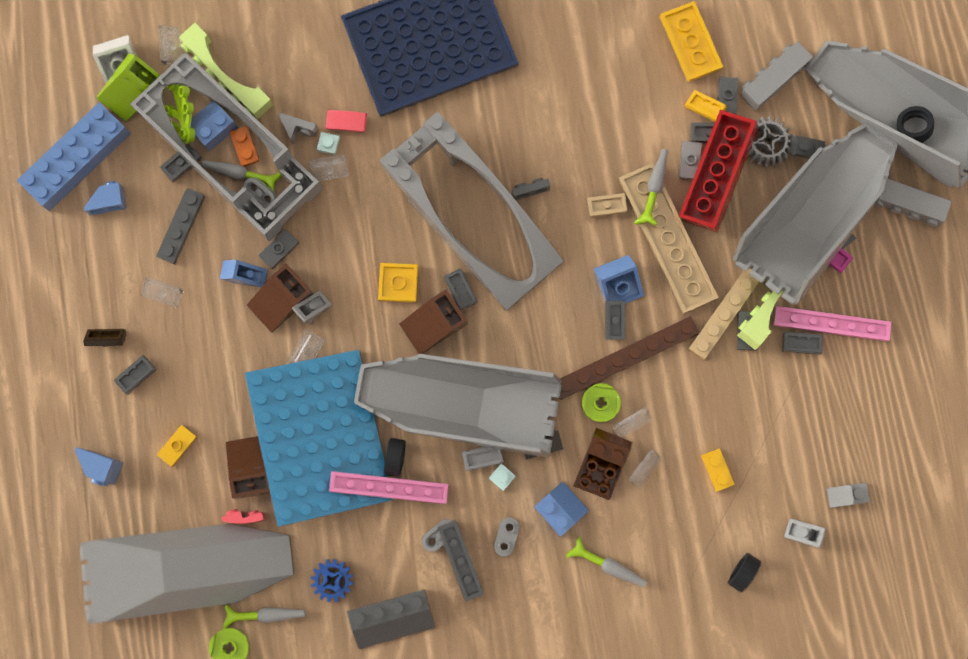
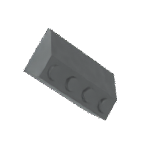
[347,589,435,649]

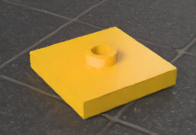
[378,263,419,303]

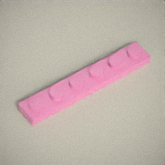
[773,306,891,342]
[329,472,448,504]

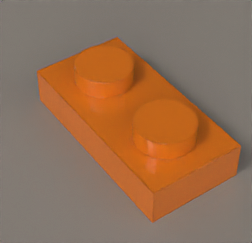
[229,126,260,167]

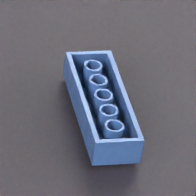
[17,102,130,212]

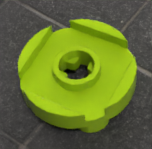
[582,383,621,423]
[209,628,250,659]

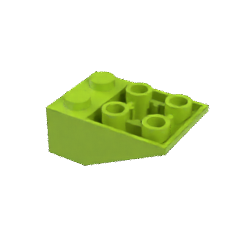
[96,54,161,121]

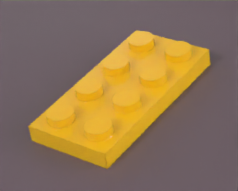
[660,1,723,82]

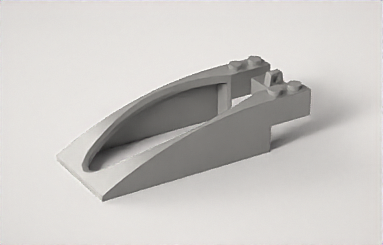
[131,53,323,242]
[379,111,563,311]

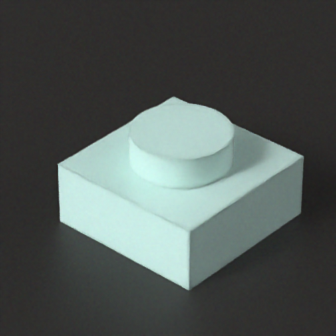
[317,132,340,156]
[489,464,516,491]

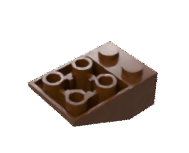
[247,263,314,333]
[399,289,468,354]
[573,428,632,501]
[226,436,270,499]

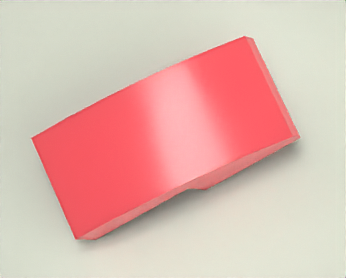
[326,110,367,132]
[221,509,267,524]

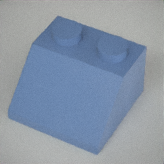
[190,100,237,152]
[594,255,644,304]
[75,447,123,487]
[534,482,589,537]

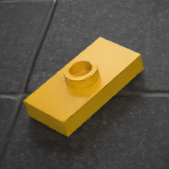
[685,90,727,122]
[157,425,197,467]

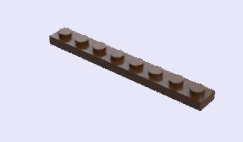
[560,316,699,400]

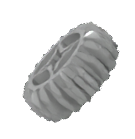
[748,116,793,167]

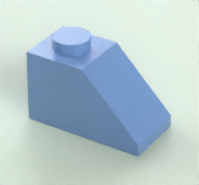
[84,181,127,215]
[220,260,268,288]

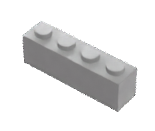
[740,41,813,111]
[874,179,952,227]

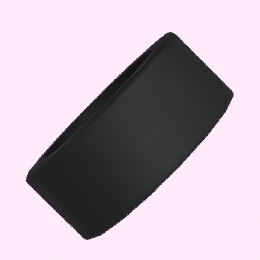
[896,106,934,143]
[384,438,406,476]
[728,553,761,593]

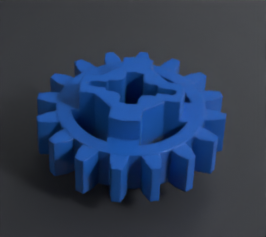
[310,559,354,602]

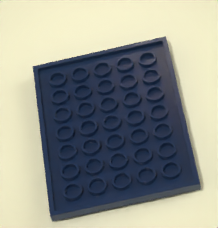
[341,0,519,117]

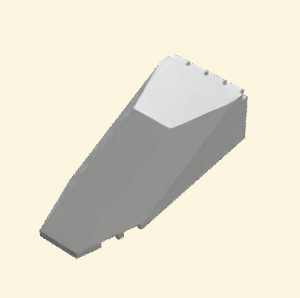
[805,41,968,188]
[733,123,898,304]
[354,354,562,458]
[80,524,294,624]

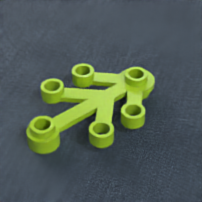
[165,84,195,144]

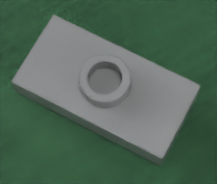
[679,141,702,180]
[462,447,504,471]

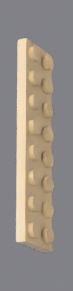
[618,163,719,314]

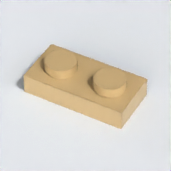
[587,193,627,218]

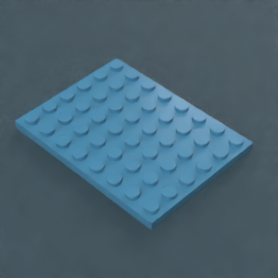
[245,350,393,527]

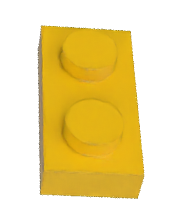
[701,448,735,492]

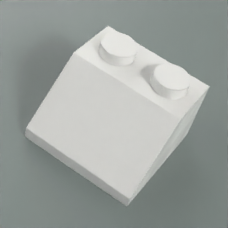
[93,35,137,84]

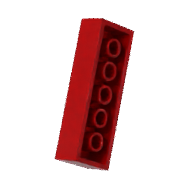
[679,110,759,233]

